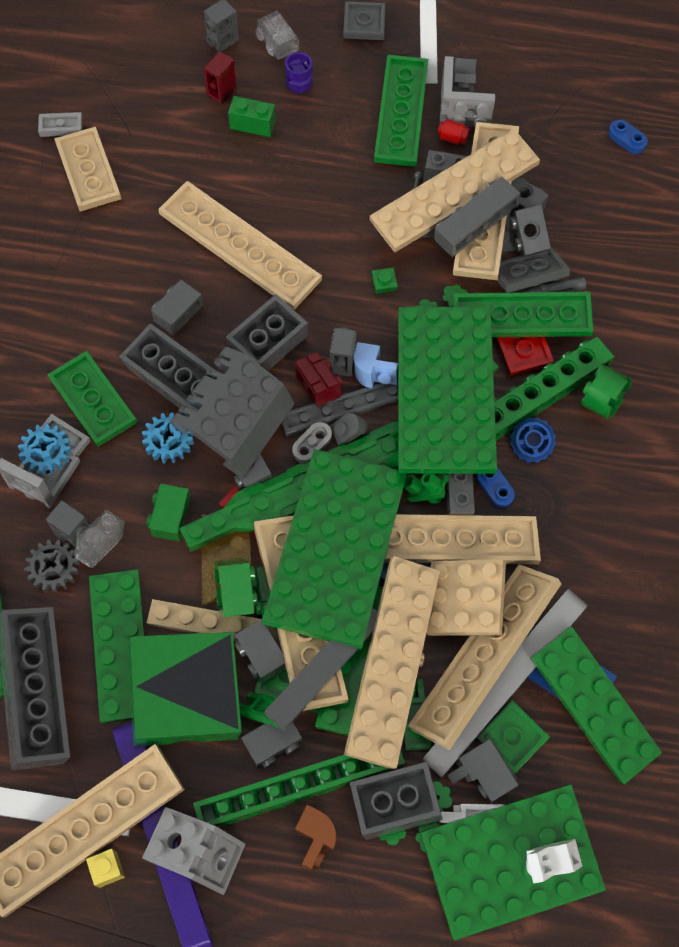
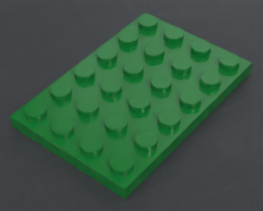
[420,784,606,941]

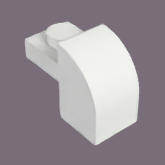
[526,839,582,883]

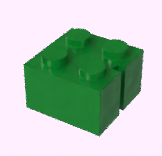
[213,558,258,617]

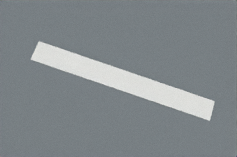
[420,0,438,84]

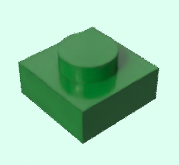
[371,267,398,294]

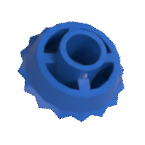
[510,417,556,463]

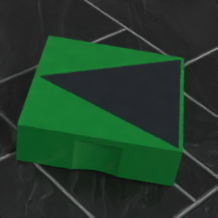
[128,632,241,747]

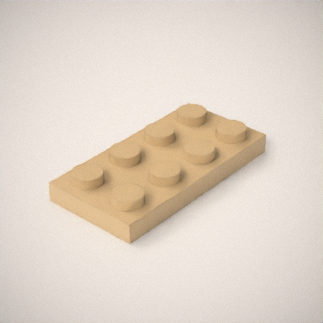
[55,127,121,211]

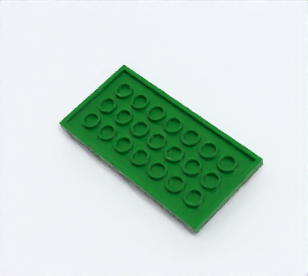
[398,307,497,474]
[262,449,407,650]

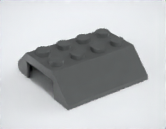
[170,347,295,479]

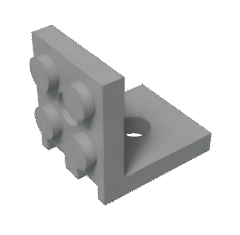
[440,56,495,127]
[0,448,80,508]
[142,807,246,895]

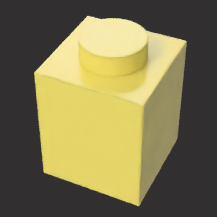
[86,849,125,888]

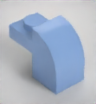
[353,342,398,388]

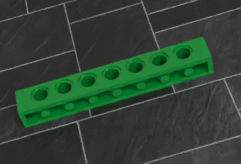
[494,337,614,441]
[193,751,405,828]

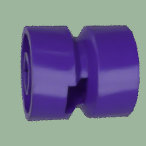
[285,52,313,93]

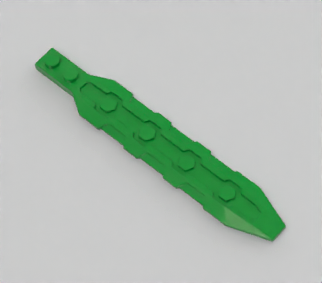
[179,421,398,552]

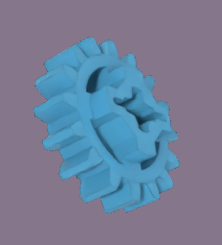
[142,413,194,464]
[18,423,72,476]

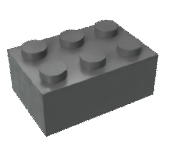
[226,294,308,371]
[350,762,443,840]

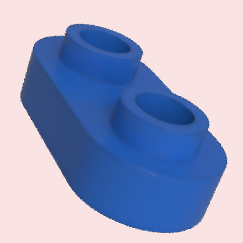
[608,120,648,154]
[476,468,515,508]

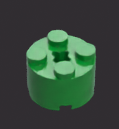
[581,364,632,420]

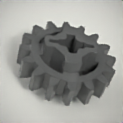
[24,539,80,593]

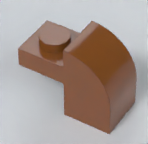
[295,805,336,871]

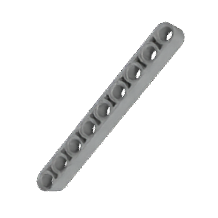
[422,589,588,777]

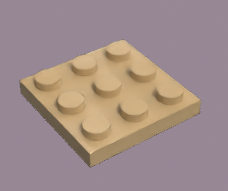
[426,559,506,636]

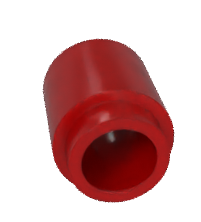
[437,118,470,145]

